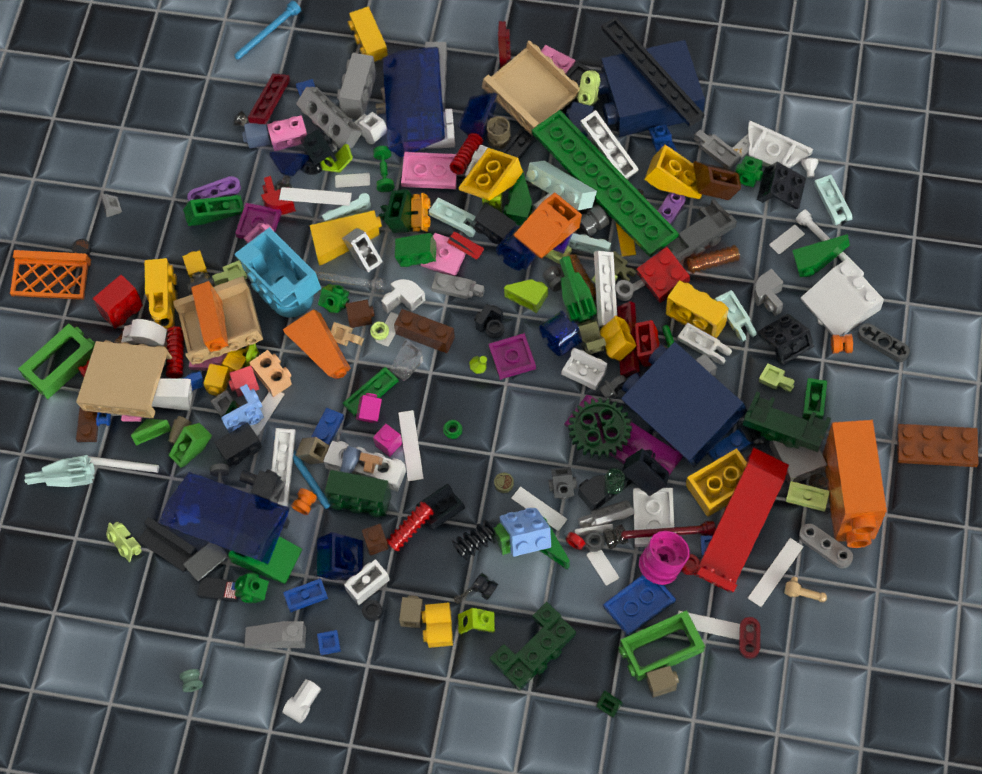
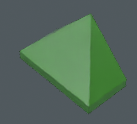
[131,419,171,445]

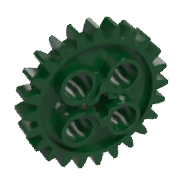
[568,398,632,459]

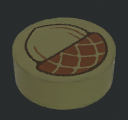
[494,472,514,493]

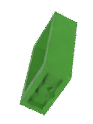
[18,324,95,400]
[618,610,705,681]

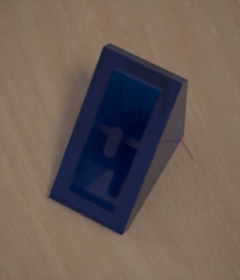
[270,152,309,176]

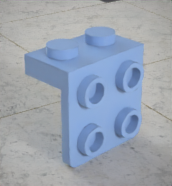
[221,384,264,433]
[500,508,551,557]

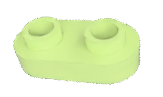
[578,70,600,106]

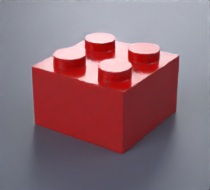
[637,247,690,303]
[92,275,143,329]

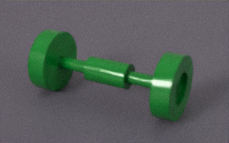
[373,146,395,192]

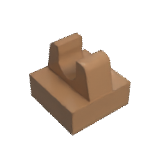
[359,452,383,474]

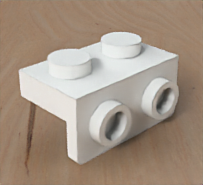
[561,348,607,390]

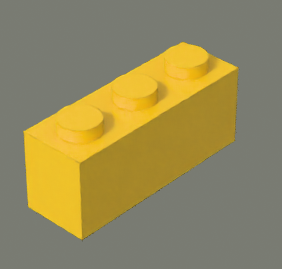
[348,6,388,62]

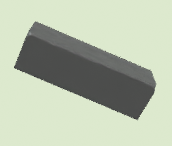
[183,538,228,581]

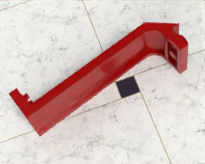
[694,447,789,593]

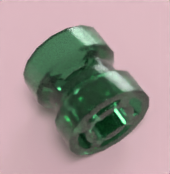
[605,469,625,494]

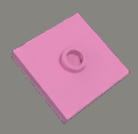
[421,233,466,276]

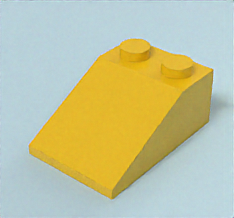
[644,145,702,199]
[458,148,523,201]

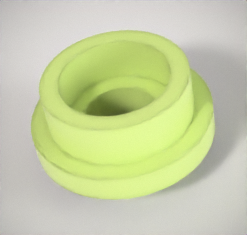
[370,322,389,340]

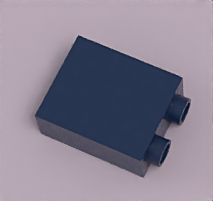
[598,40,705,137]
[621,342,747,468]

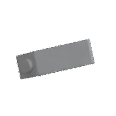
[245,621,306,648]

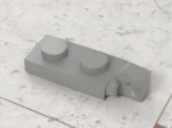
[694,130,741,170]
[431,272,485,299]
[578,500,634,528]

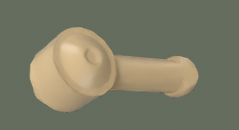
[784,577,827,602]

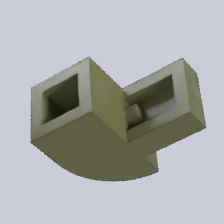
[576,319,606,355]

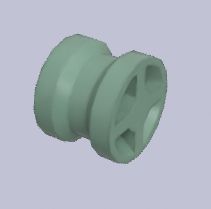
[179,669,203,692]

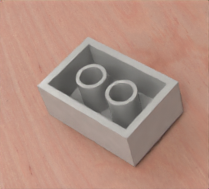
[337,53,376,119]

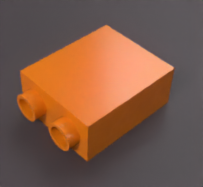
[822,420,887,548]

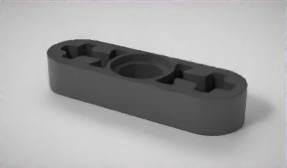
[858,323,910,362]

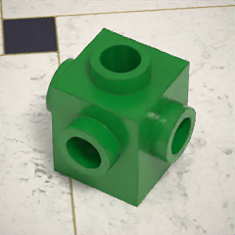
[735,156,763,187]
[318,284,350,313]
[234,572,269,603]

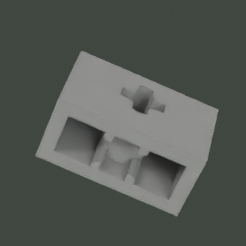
[342,228,383,272]

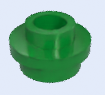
[443,420,462,439]

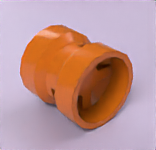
[831,334,853,354]
[291,488,317,515]

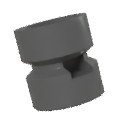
[578,205,609,237]

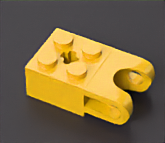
[145,258,178,329]

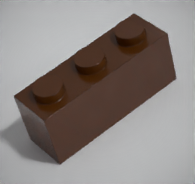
[394,309,455,353]

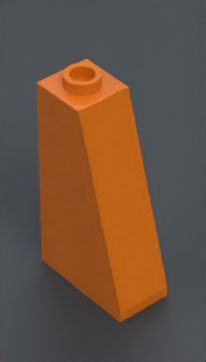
[191,281,229,352]
[283,309,351,379]

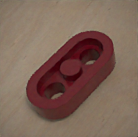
[739,617,760,659]

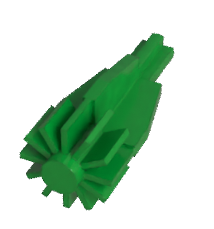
[559,256,597,323]

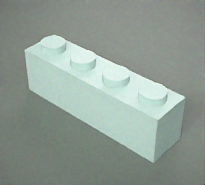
[525,161,597,210]

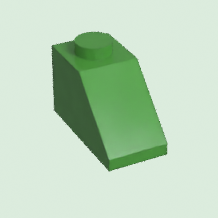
[169,423,212,468]
[494,523,511,555]

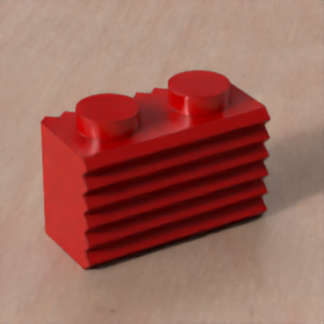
[634,320,659,367]

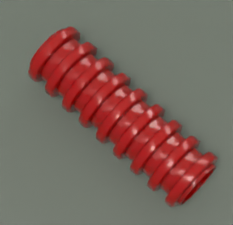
[449,133,483,175]
[166,326,184,379]
[386,501,434,552]

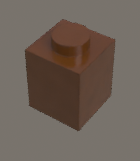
[345,299,375,328]
[362,524,389,556]

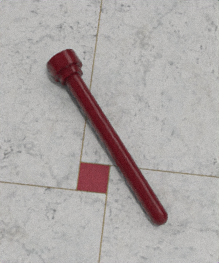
[621,521,716,539]

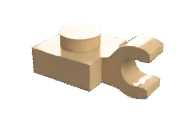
[331,322,364,346]

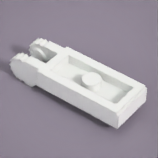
[677,323,732,365]

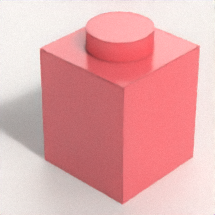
[228,366,259,397]

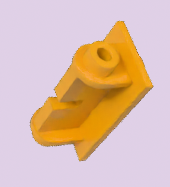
[411,193,431,232]

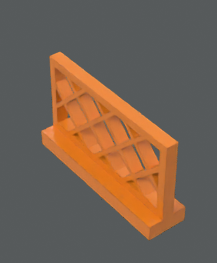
[10,250,91,300]

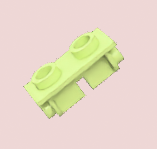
[106,522,142,562]

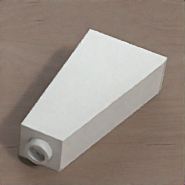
[152,379,193,411]

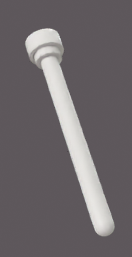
[795,209,864,276]

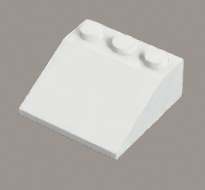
[800,259,884,336]

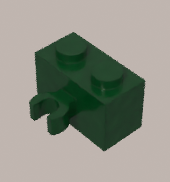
[378,189,415,233]

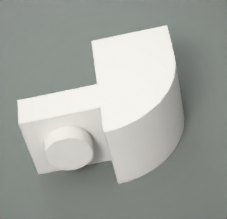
[354,112,387,144]
[381,279,426,313]
[121,319,167,347]

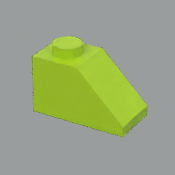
[504,279,548,313]

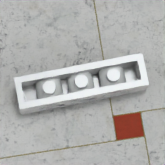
[580,110,639,179]
[324,441,406,492]

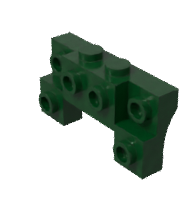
[743,392,831,452]
[490,601,576,691]

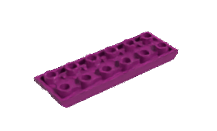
[564,395,682,475]

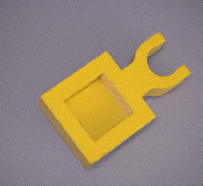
[221,345,249,372]

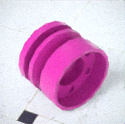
[639,531,690,585]

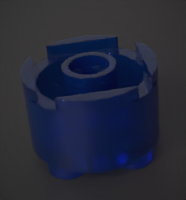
[496,226,537,271]
[539,311,582,356]

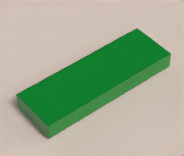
[343,367,398,418]

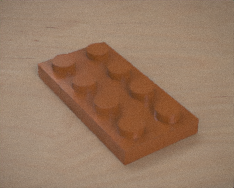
[897,424,979,467]

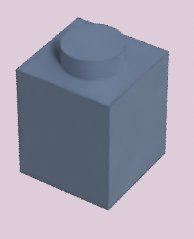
[242,123,270,149]

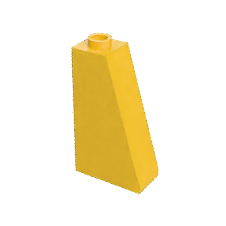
[310,210,382,265]

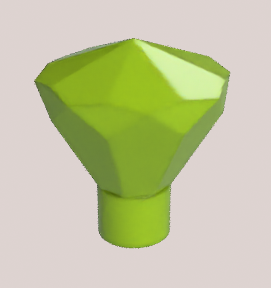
[469,356,487,374]

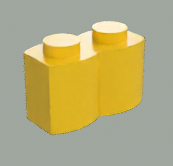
[600,315,636,361]
[422,603,453,648]

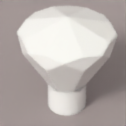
[801,158,819,178]

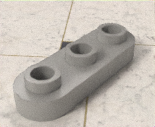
[799,524,853,569]

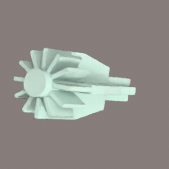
[25,455,95,487]

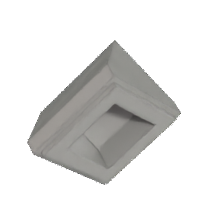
[101,194,122,217]
[211,390,233,416]

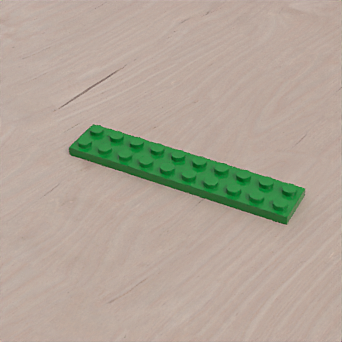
[532,110,679,257]

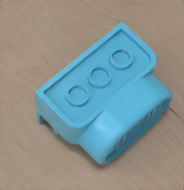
[234,227,321,317]

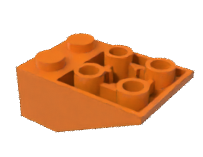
[514,192,582,258]

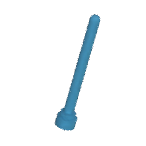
[234,0,301,60]
[274,436,330,509]

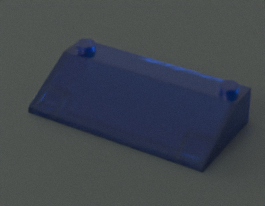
[383,47,445,158]
[158,472,290,564]

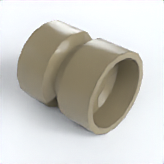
[487,116,511,149]

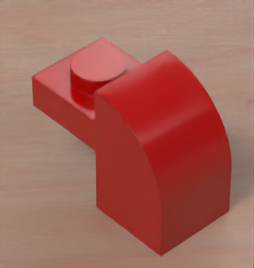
[261,176,296,215]

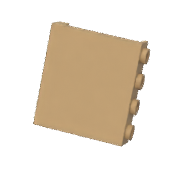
[482,41,580,135]
[173,276,263,365]
[76,340,172,418]

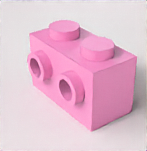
[267,115,307,152]

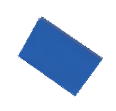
[603,575,676,636]

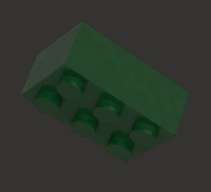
[325,470,391,517]

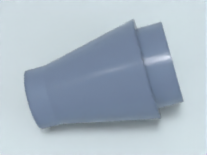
[340,446,362,474]

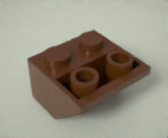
[693,161,741,200]

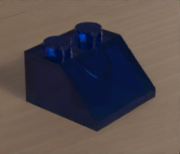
[458,92,497,137]
[317,532,363,580]

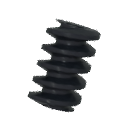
[452,520,496,561]

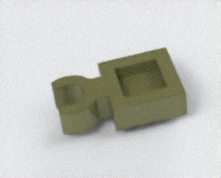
[613,251,636,281]

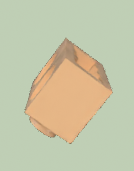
[249,350,292,397]

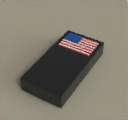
[197,577,238,603]

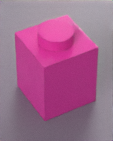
[356,393,382,423]
[373,424,402,457]

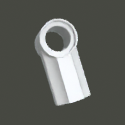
[283,679,321,723]

